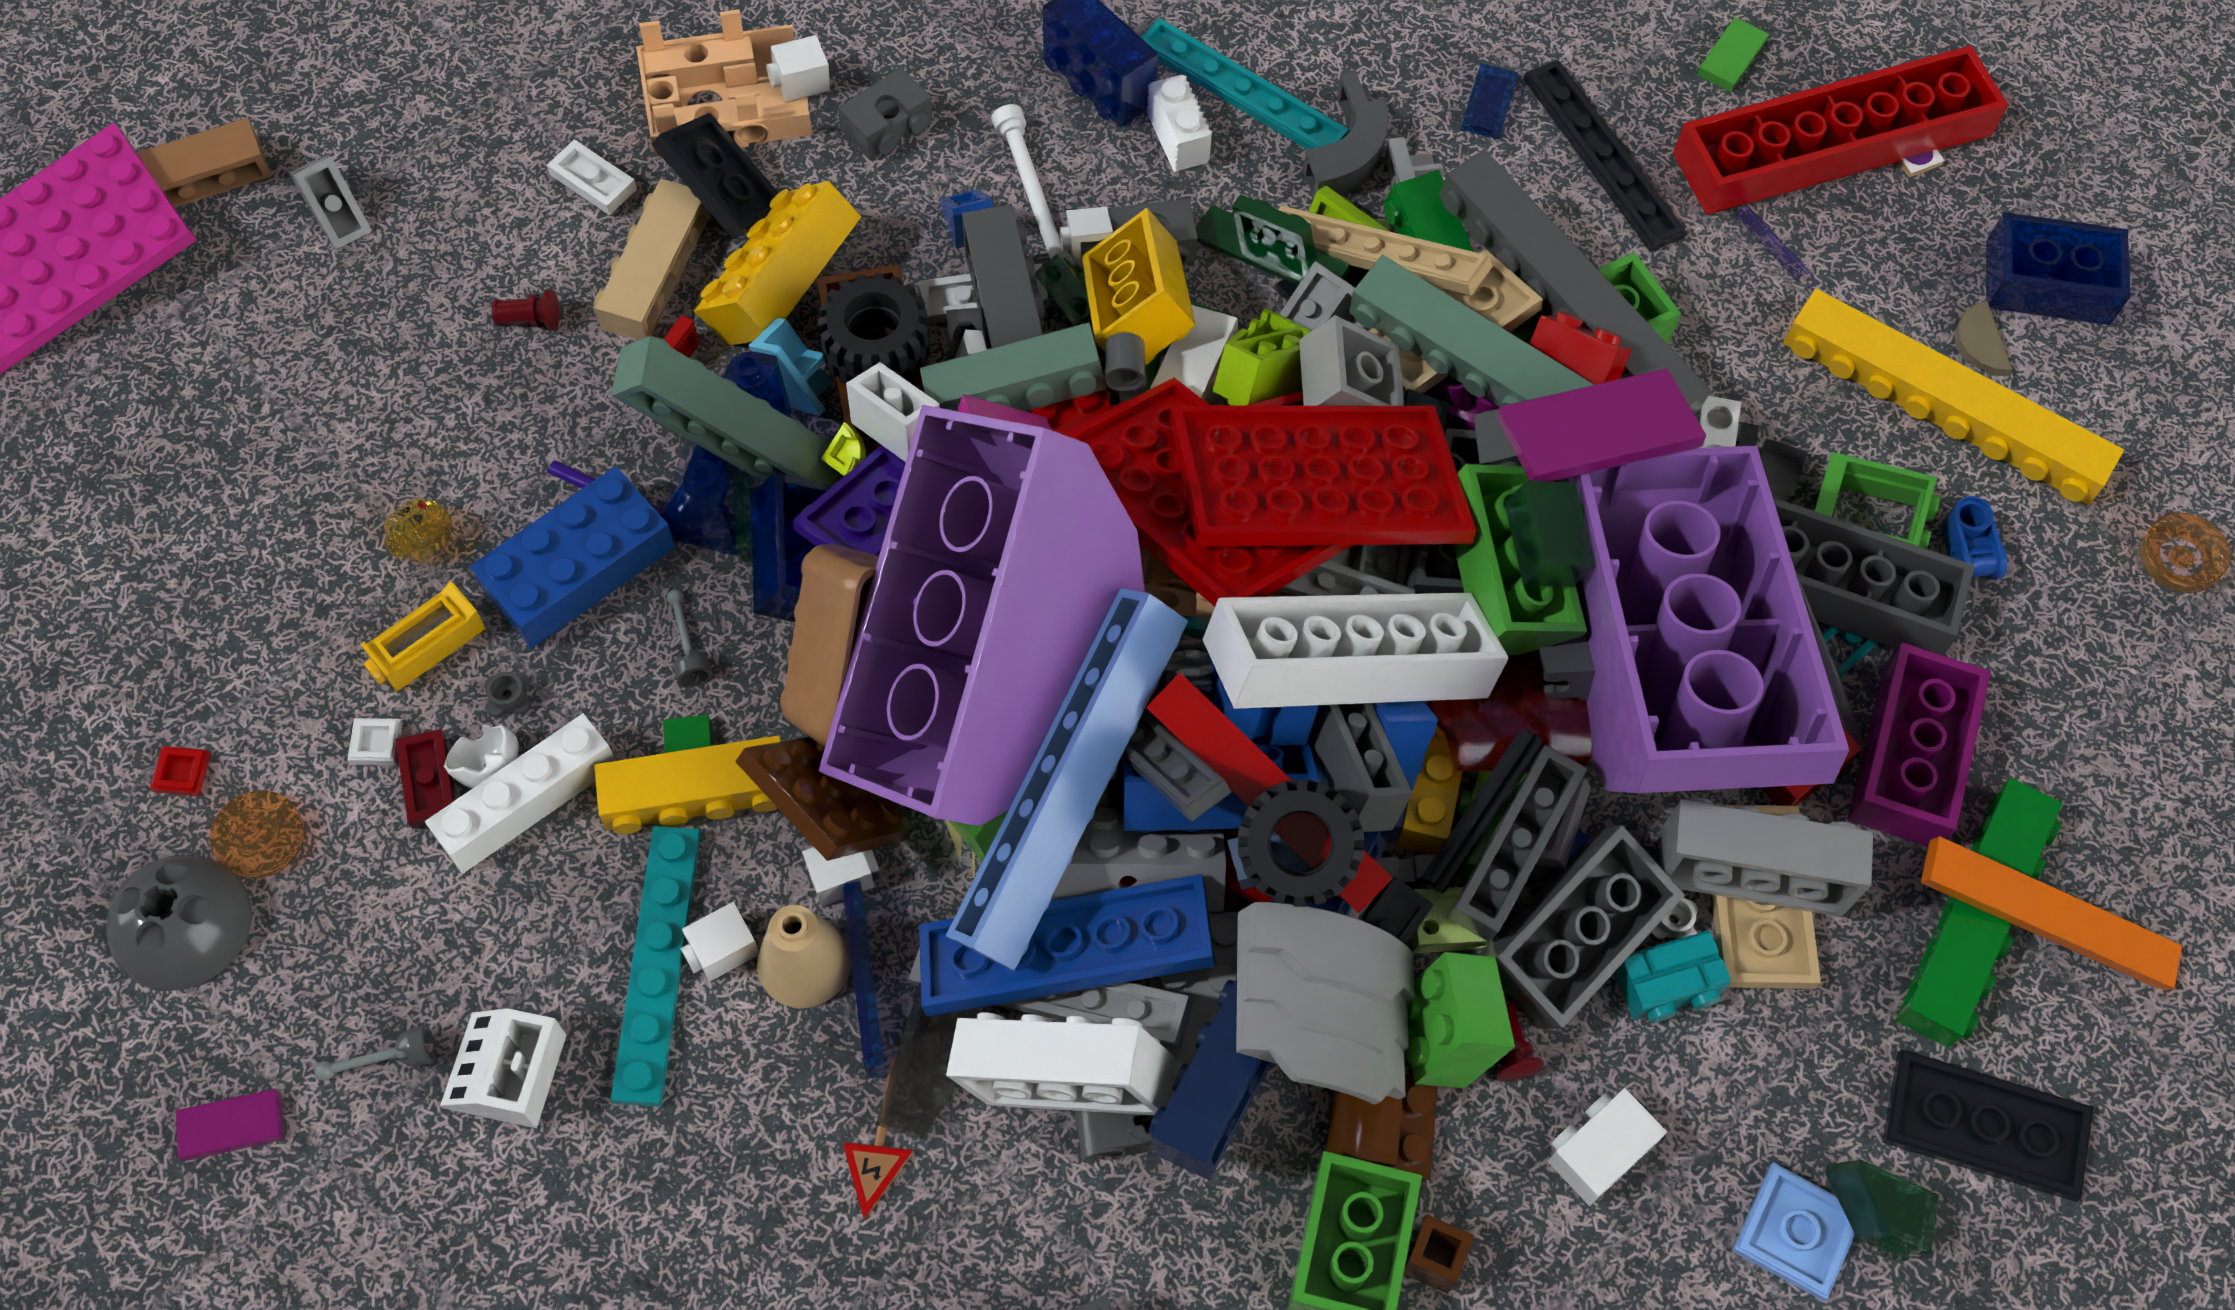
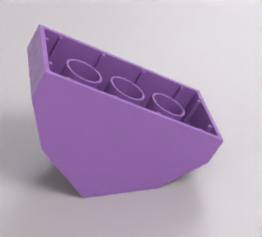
[819,405,1145,826]
[1564,445,1849,793]

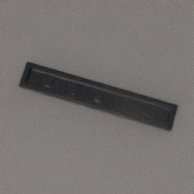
[1523,60,1686,252]

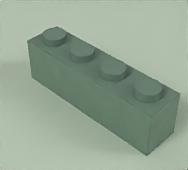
[920,323,1107,411]

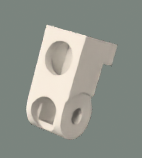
[1695,396,1741,448]

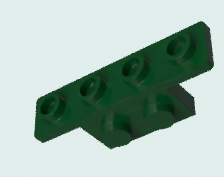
[1196,194,1350,286]

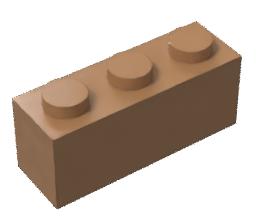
[138,117,272,207]

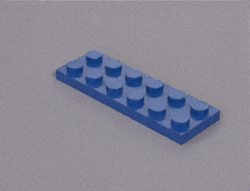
[919,874,1215,1017]

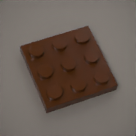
[735,737,916,861]

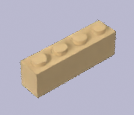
[594,178,711,340]

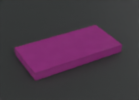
[1497,368,1706,486]

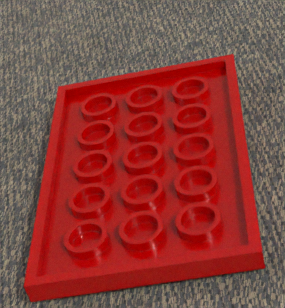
[1063,377,1352,607]
[1170,405,1476,547]

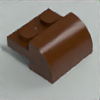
[1326,1075,1438,1182]

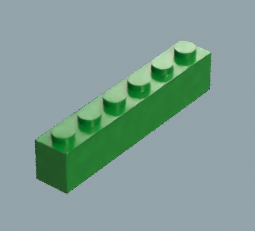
[1895,777,2062,1048]

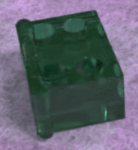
[1036,251,1092,326]

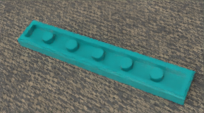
[1136,17,1351,150]

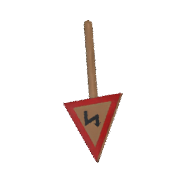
[843,1057,914,1220]

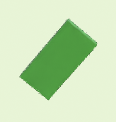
[1697,17,1769,92]

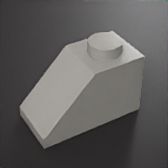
[289,155,373,250]

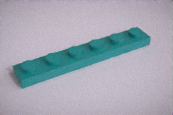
[611,826,701,1107]

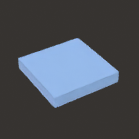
[1732,1162,1865,1301]

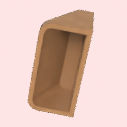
[780,544,879,746]

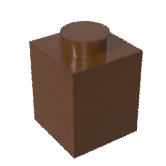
[1404,1214,1475,1294]

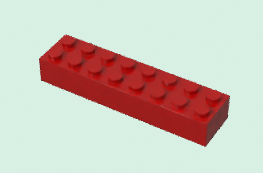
[1673,45,2009,215]

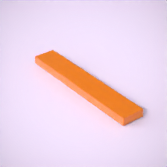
[1920,836,2182,991]

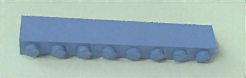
[946,588,1188,971]

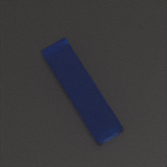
[842,881,887,1079]

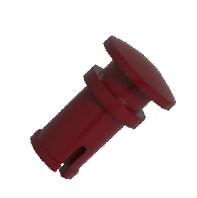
[492,289,560,331]
[1495,1004,1544,1082]

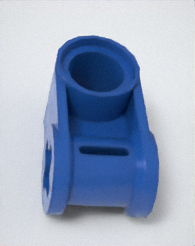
[1941,496,2007,580]

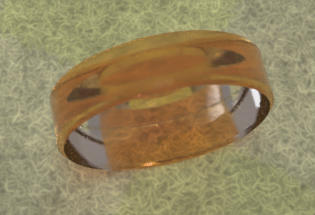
[2140,513,2230,593]
[210,790,305,879]

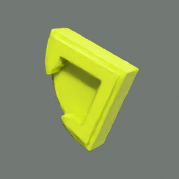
[821,422,866,476]

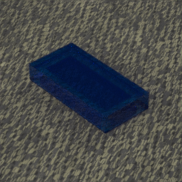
[1461,63,1518,140]

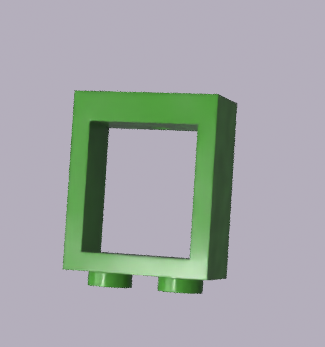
[1815,452,1941,549]

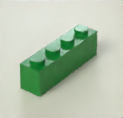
[1384,170,1474,252]

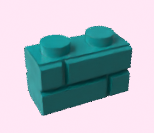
[1614,930,1731,1023]

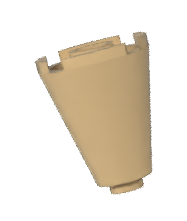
[757,905,852,1009]

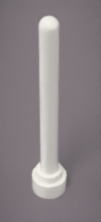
[991,104,1068,272]

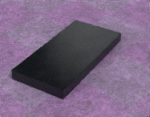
[1882,1049,2093,1202]

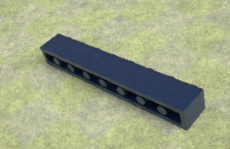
[1149,831,1382,1181]

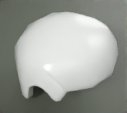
[444,725,519,789]

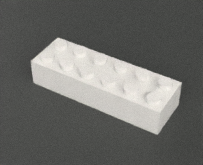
[1202,593,1509,709]

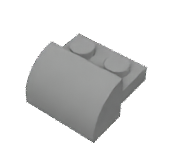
[1279,261,1367,331]

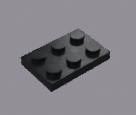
[652,113,779,239]

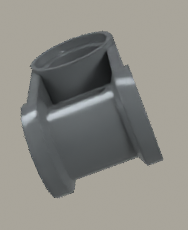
[1074,1111,1155,1164]

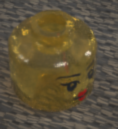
[384,498,452,563]

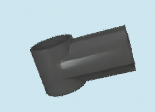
[1105,332,1149,406]

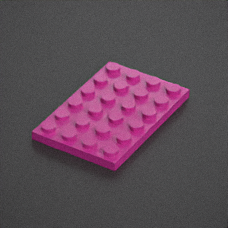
[0,122,197,374]

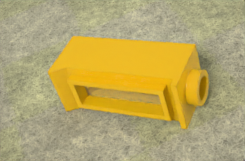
[360,581,486,692]

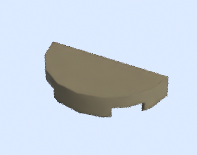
[1954,301,2013,376]

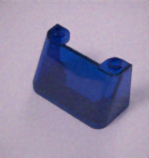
[659,351,792,556]

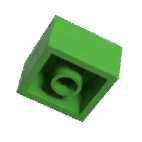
[1406,952,1515,1088]

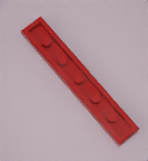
[1146,672,1393,914]

